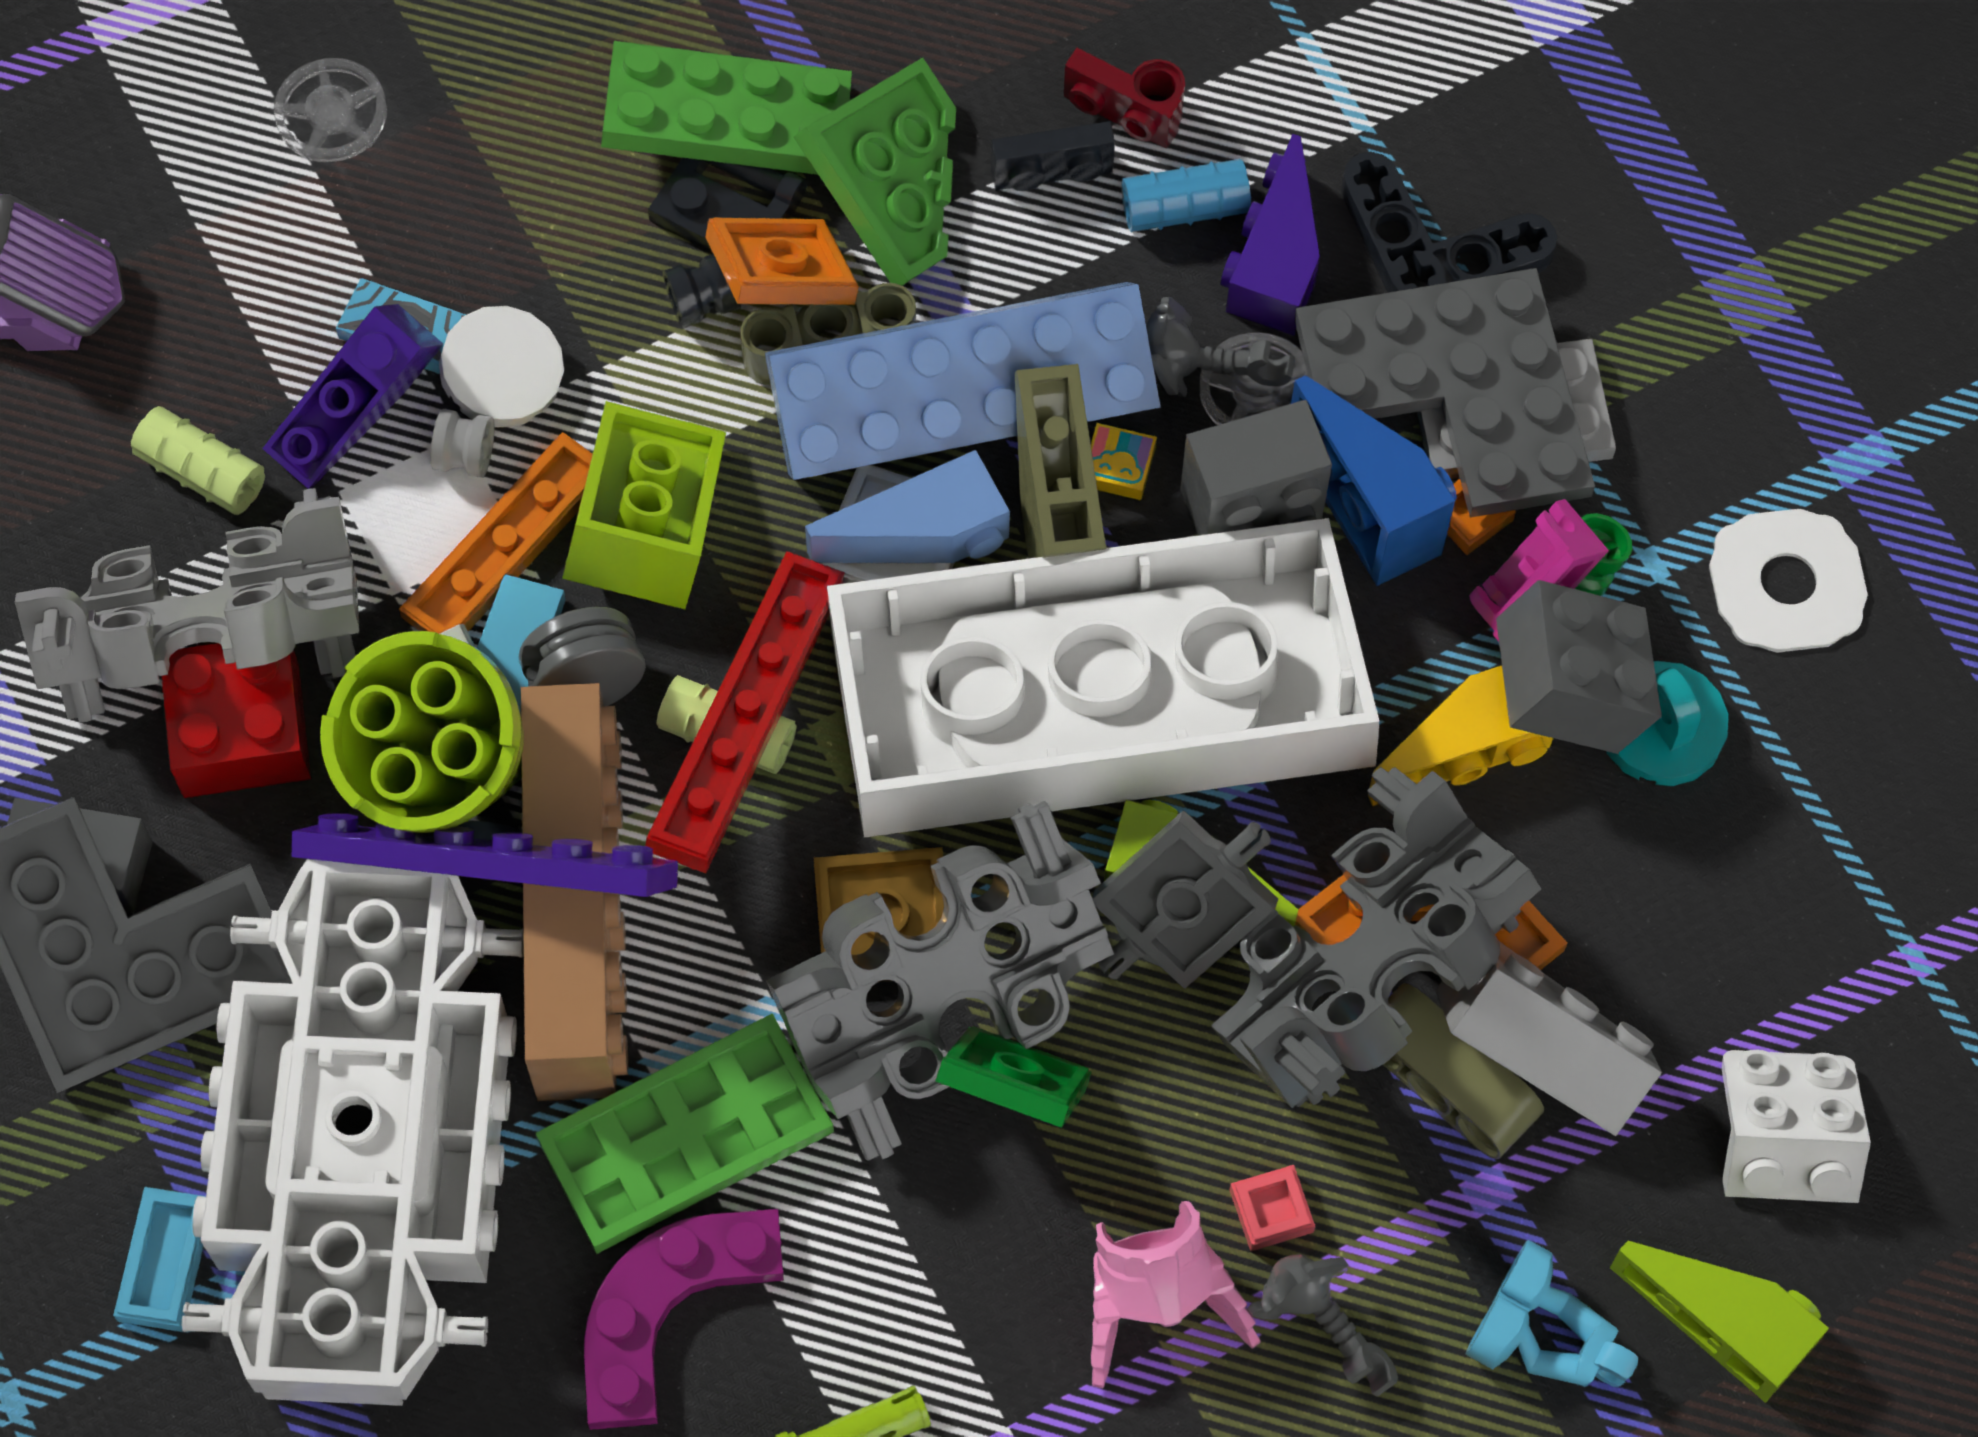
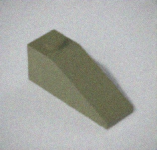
[1015,364,1106,559]

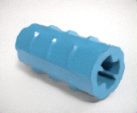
[1121,159,1251,232]

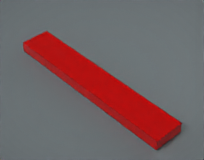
[645,551,845,874]

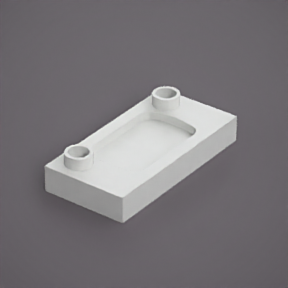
[827,518,1379,838]

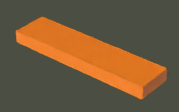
[399,432,592,634]

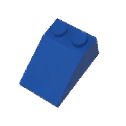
[1291,375,1457,586]

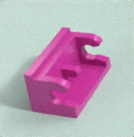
[1469,499,1609,642]

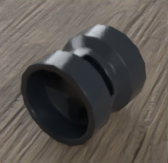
[663,254,741,328]

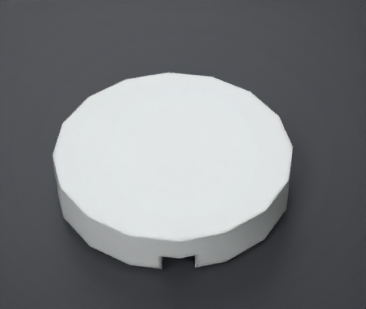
[439,306,564,427]

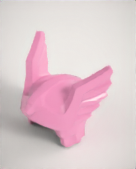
[1091,1201,1261,1388]

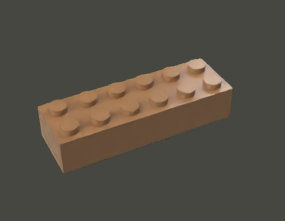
[521,683,628,1101]

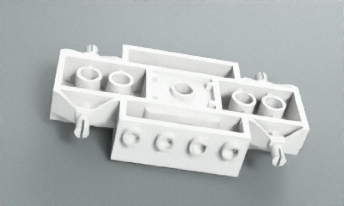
[182,859,524,1406]

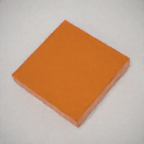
[705,218,859,305]

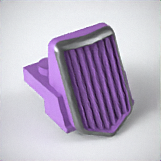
[0,194,125,351]

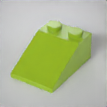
[562,401,726,609]

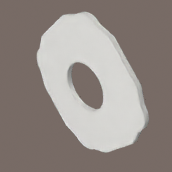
[1709,509,1868,653]

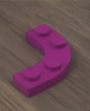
[584,1209,784,1430]

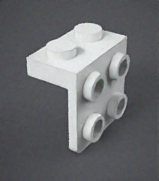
[1721,1050,1871,1203]

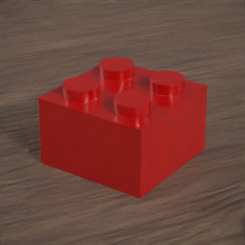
[161,643,311,798]

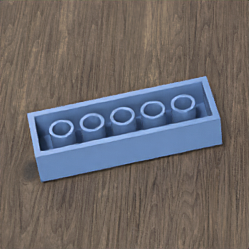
[765,282,1160,480]

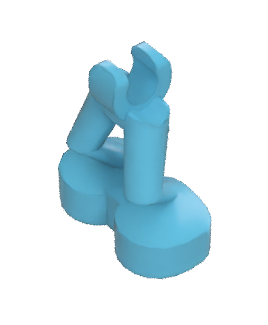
[1465,1240,1638,1387]

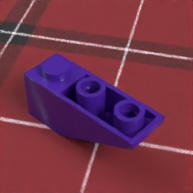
[1220,134,1320,336]
[262,304,444,489]

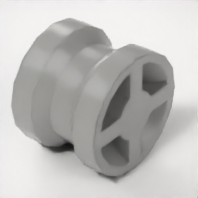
[430,409,494,478]

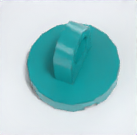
[1606,661,1729,786]

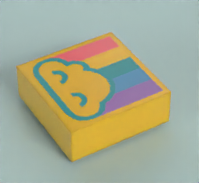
[1091,423,1157,500]

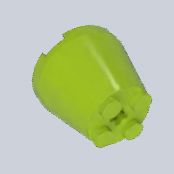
[320,631,524,833]

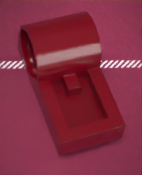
[1063,48,1185,149]

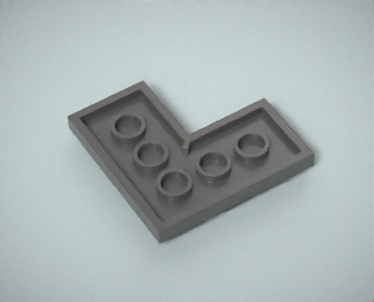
[1294,268,1595,518]
[0,796,293,1093]

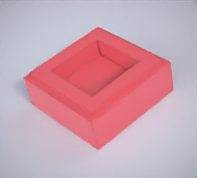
[1229,1165,1315,1252]

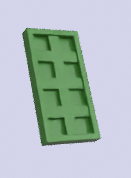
[601,41,852,175]
[535,1013,834,1254]

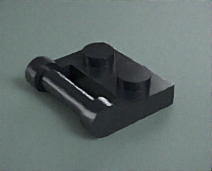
[648,158,808,253]

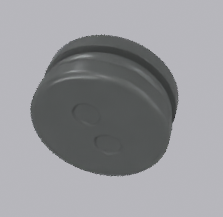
[518,607,646,706]

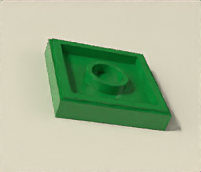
[935,1026,1092,1128]

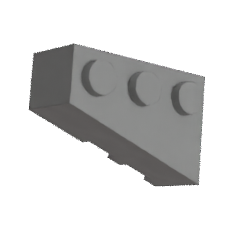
[1436,941,1662,1136]

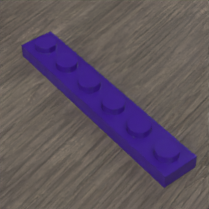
[292,814,678,897]

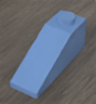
[805,450,1010,563]

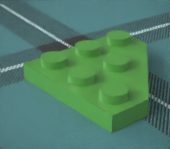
[794,58,956,286]

